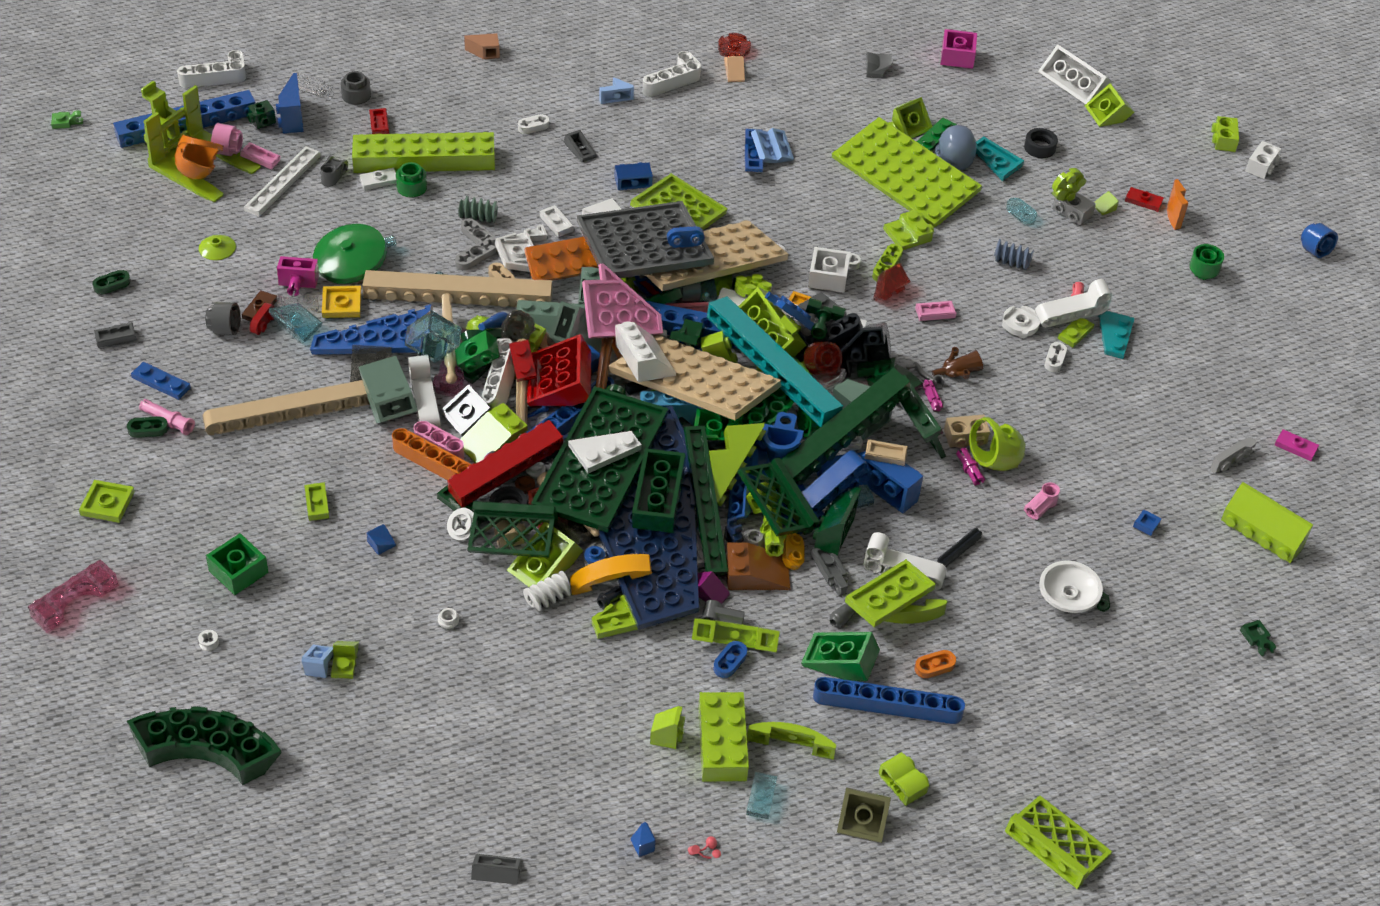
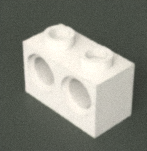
[1245,141,1281,179]

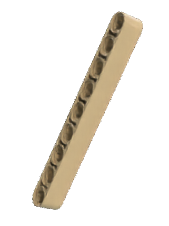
[203,380,370,435]

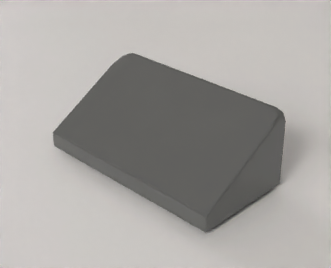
[471,854,522,885]

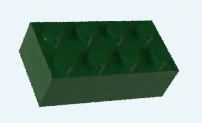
[632,448,685,533]

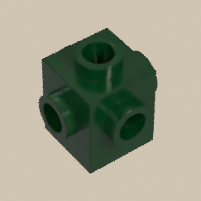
[247,100,276,129]

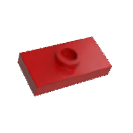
[369,108,389,134]
[1125,187,1164,212]

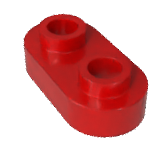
[249,303,277,335]

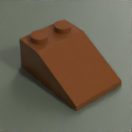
[726,543,790,590]

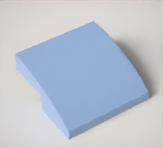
[751,128,794,163]

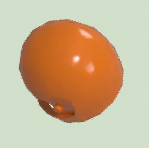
[175,135,224,180]

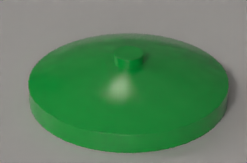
[313,224,387,284]

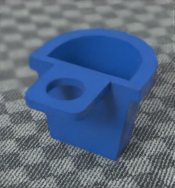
[762,412,804,462]

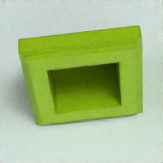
[1094,191,1119,216]

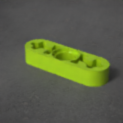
[872,244,903,283]

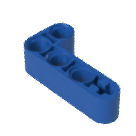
[802,450,872,515]

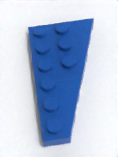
[310,304,433,355]

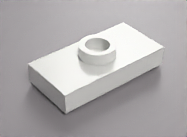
[359,168,396,190]

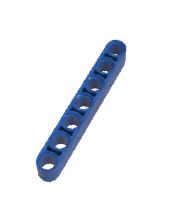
[813,677,965,724]

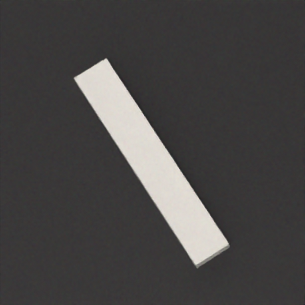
[244,146,321,217]

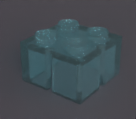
[405,310,462,363]

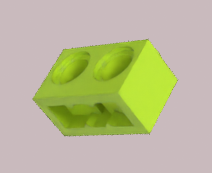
[1211,116,1239,152]

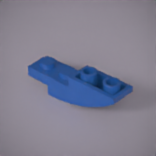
[728,449,761,520]

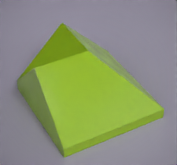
[892,97,933,138]

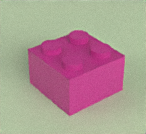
[940,29,977,69]

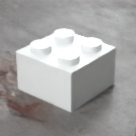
[808,247,851,293]

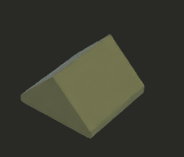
[837,787,891,843]

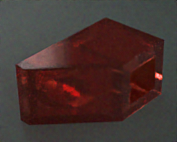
[873,263,911,302]

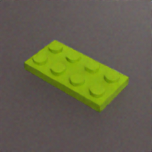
[845,559,936,627]

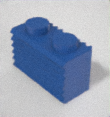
[614,162,653,190]

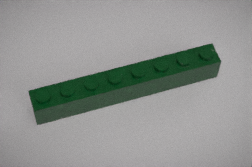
[781,368,911,486]

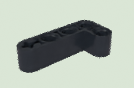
[795,313,863,362]

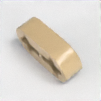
[488,263,515,278]

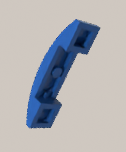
[745,129,763,172]

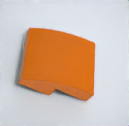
[1167,179,1188,230]

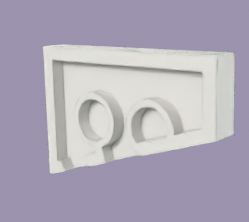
[568,431,641,473]

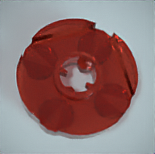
[718,33,751,58]

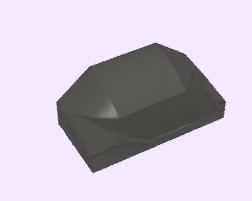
[866,52,892,78]

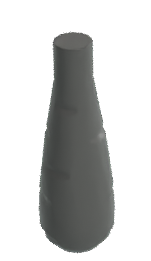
[829,603,856,627]

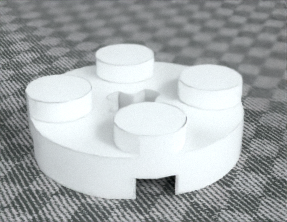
[1002,306,1040,338]

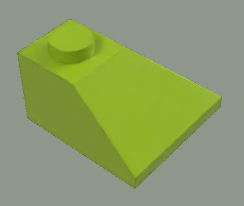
[1084,83,1135,127]

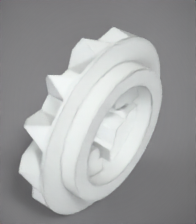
[447,508,479,541]

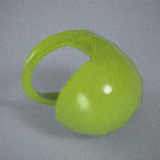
[969,417,1026,471]

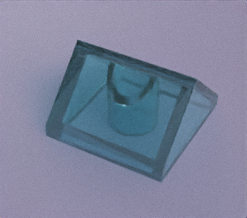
[269,303,323,344]

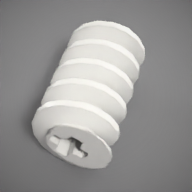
[523,571,571,611]

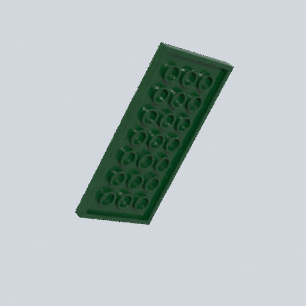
[531,386,668,532]

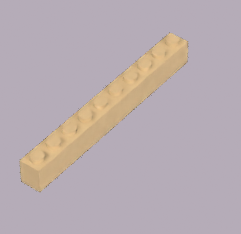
[363,270,552,307]

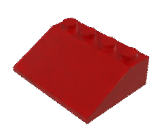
[527,334,591,406]

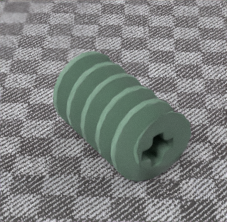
[458,196,498,223]

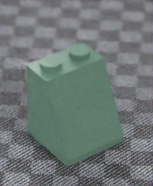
[833,379,892,440]

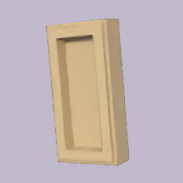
[864,439,908,466]

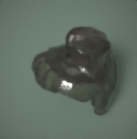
[501,310,536,343]

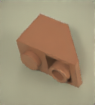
[464,33,500,59]

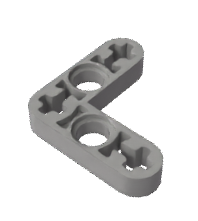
[455,218,498,270]

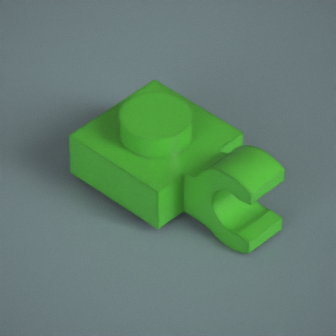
[51,110,84,129]

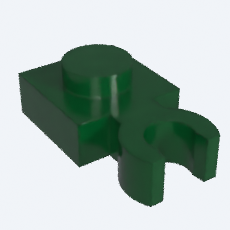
[1240,619,1276,657]

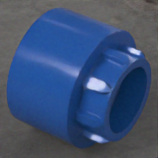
[1301,223,1338,258]

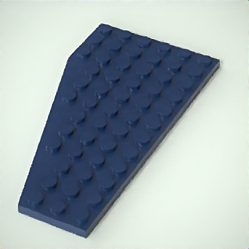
[563,406,699,630]

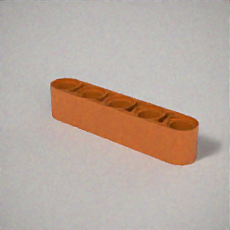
[392,428,471,480]

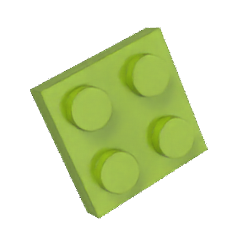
[79,480,135,523]

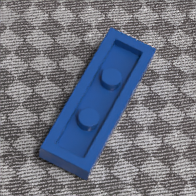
[131,362,191,400]

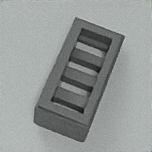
[563,130,597,162]

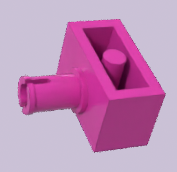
[277,256,319,296]

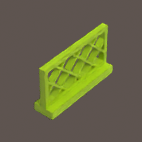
[1004,795,1112,889]

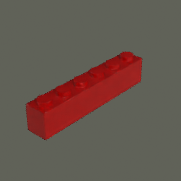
[447,420,563,508]

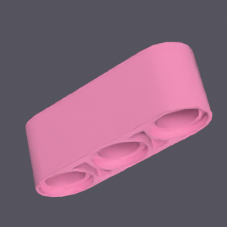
[414,421,464,460]

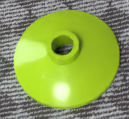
[199,235,236,260]

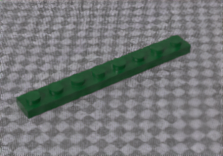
[684,426,728,576]

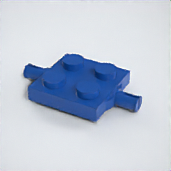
[765,291,815,331]

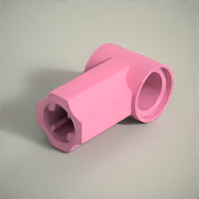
[1024,482,1060,520]

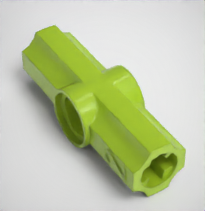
[760,509,787,557]

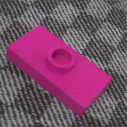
[1274,429,1319,461]

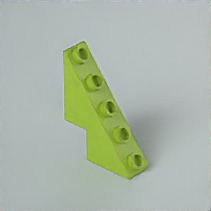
[709,423,766,507]

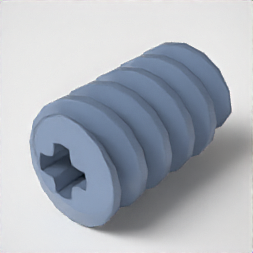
[994,239,1034,270]

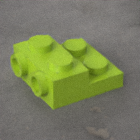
[883,210,934,250]

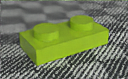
[1058,318,1095,348]
[304,482,329,521]

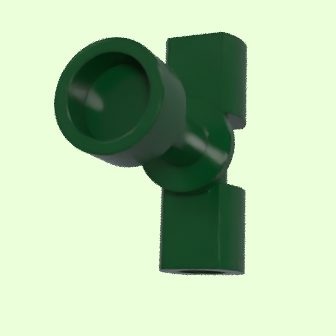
[806,298,846,339]

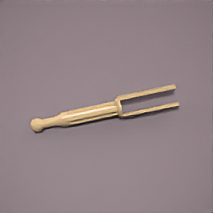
[439,294,458,384]

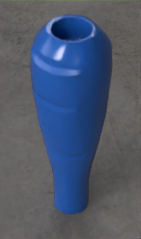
[478,312,510,330]

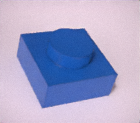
[1133,510,1162,536]

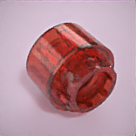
[804,342,842,375]

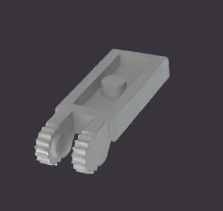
[1210,437,1256,474]

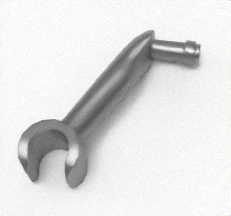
[906,362,945,388]

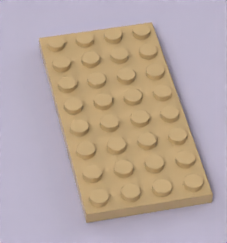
[645,220,788,291]
[609,335,781,420]

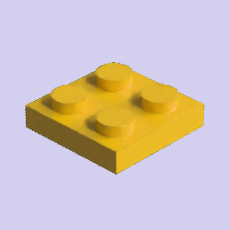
[322,285,361,318]

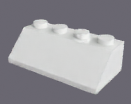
[1038,44,1113,104]
[615,322,676,382]

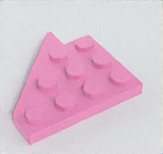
[582,264,663,338]

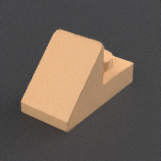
[724,56,745,82]

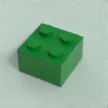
[205,533,269,596]

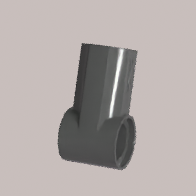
[701,600,745,624]

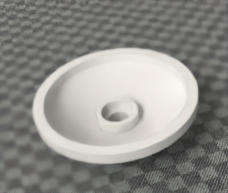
[1039,561,1103,613]

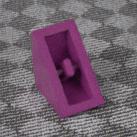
[697,571,730,604]

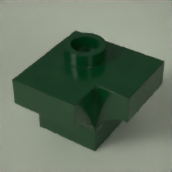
[670,319,706,347]

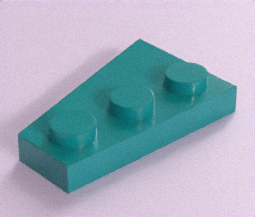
[976,136,1024,182]
[1098,311,1135,359]

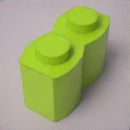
[878,752,929,806]

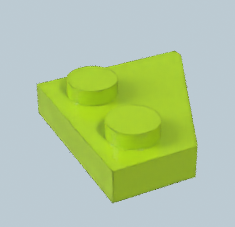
[591,595,638,639]

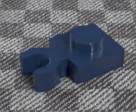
[724,517,744,543]

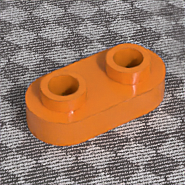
[914,650,956,678]

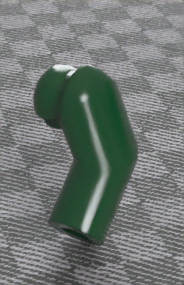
[1097,592,1110,612]

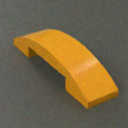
[570,554,652,595]

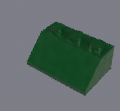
[813,487,861,556]

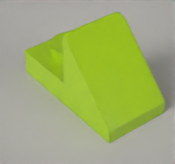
[331,641,359,679]

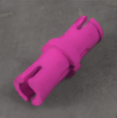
[956,448,985,486]

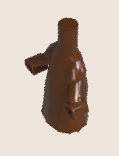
[932,347,984,379]

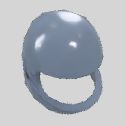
[935,125,977,171]

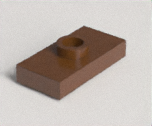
[241,290,278,322]

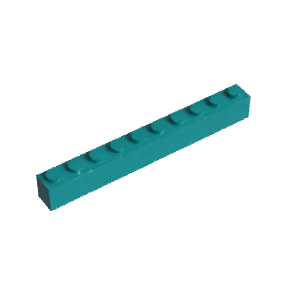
[707,296,843,427]

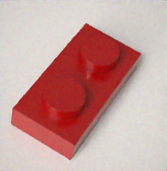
[509,340,536,382]

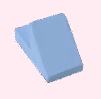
[599,78,634,104]
[302,644,334,678]

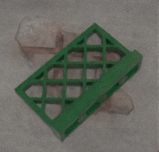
[899,375,946,459]
[737,458,820,536]
[467,501,558,558]

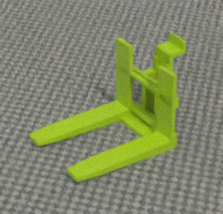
[141,81,261,202]

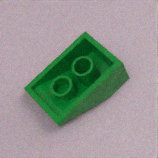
[801,632,880,681]

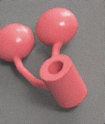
[688,836,721,859]

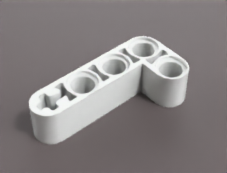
[177,50,246,88]
[642,51,701,97]
[1035,279,1112,328]
[481,338,515,409]
[408,355,440,428]
[864,532,947,590]

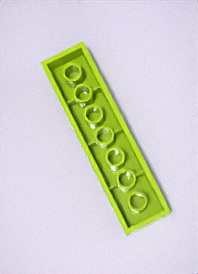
[352,132,495,173]

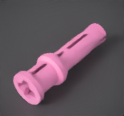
[139,399,195,435]

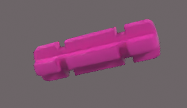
[922,379,943,412]

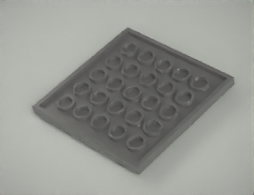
[577,201,714,278]

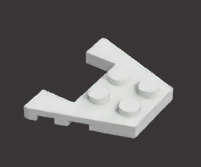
[495,224,547,272]

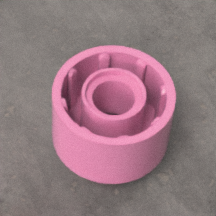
[211,123,243,156]

